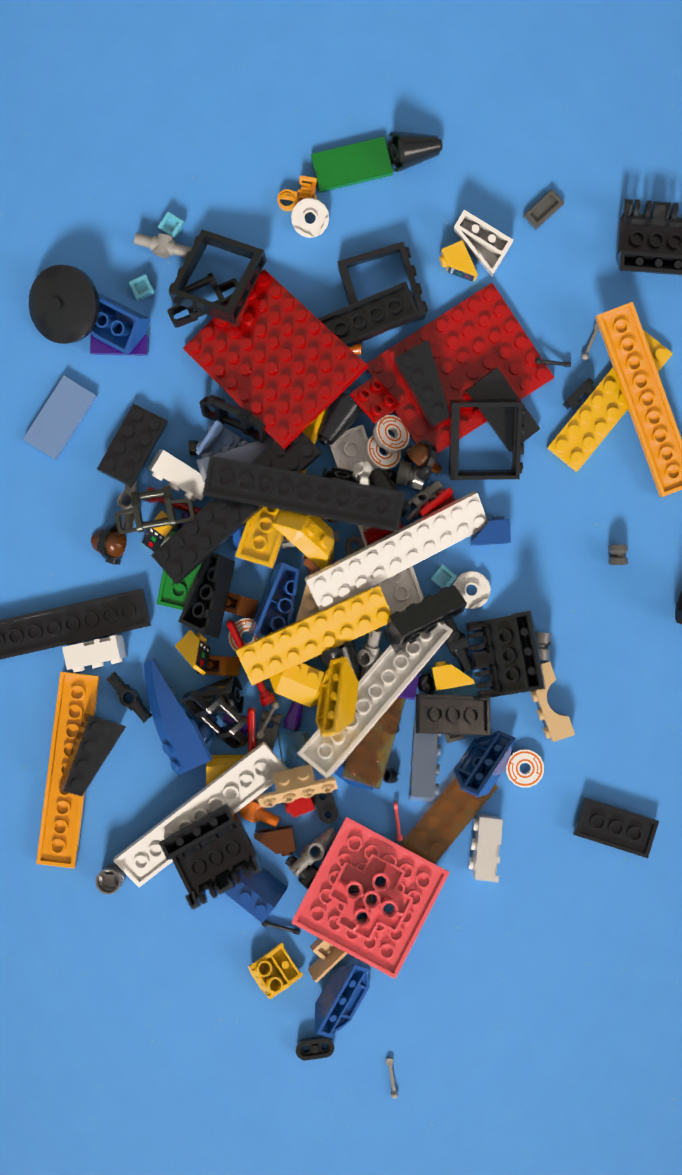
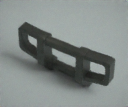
[115,485,195,534]

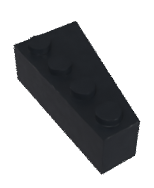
[393,340,450,429]
[178,552,235,639]
[384,585,467,653]
[59,713,126,796]

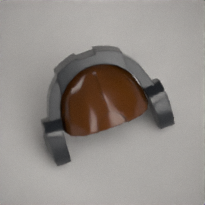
[403,439,442,481]
[91,523,127,565]

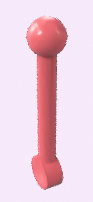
[393,801,403,842]

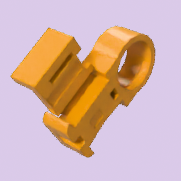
[277,176,317,214]

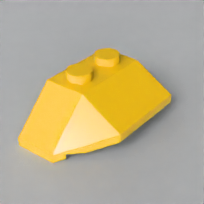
[272,510,334,569]
[315,657,359,736]
[269,662,325,708]

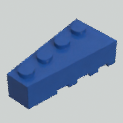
[248,562,299,638]

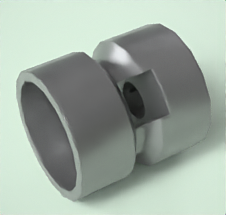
[535,632,552,660]
[96,863,126,895]

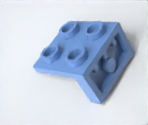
[196,420,242,457]

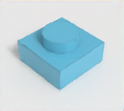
[158,212,185,240]
[129,274,155,301]
[430,564,457,589]

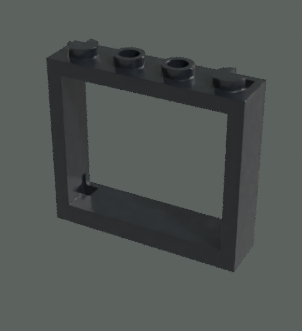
[169,229,267,324]
[337,242,428,328]
[449,399,526,480]

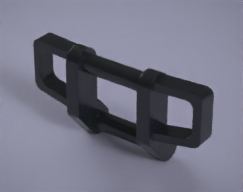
[167,272,238,328]
[199,395,267,443]
[180,690,248,749]

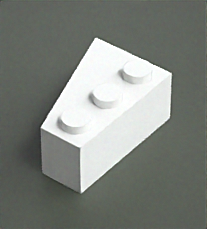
[454,210,513,277]
[147,449,205,501]
[62,635,127,672]
[468,814,503,882]

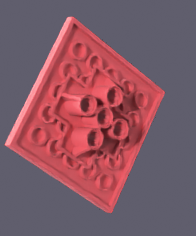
[291,816,450,979]

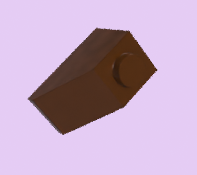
[225,592,259,619]
[197,655,240,676]
[254,825,296,856]

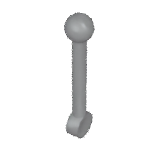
[581,323,600,360]
[256,701,279,739]
[386,1057,398,1099]

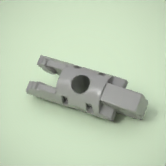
[406,481,444,522]

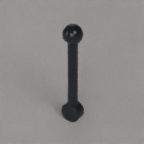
[535,357,571,367]
[261,919,301,935]

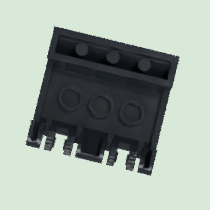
[616,199,682,275]
[466,610,546,700]
[158,804,262,910]

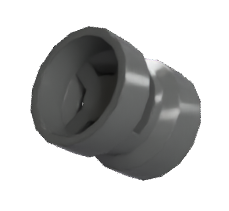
[608,545,628,565]

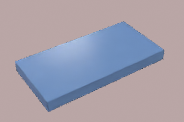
[23,375,97,460]

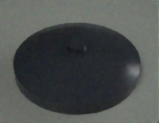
[29,265,100,344]

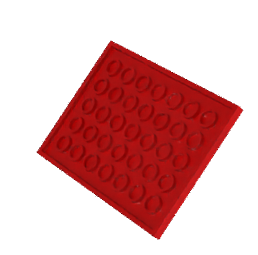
[183,269,368,449]
[366,283,555,455]

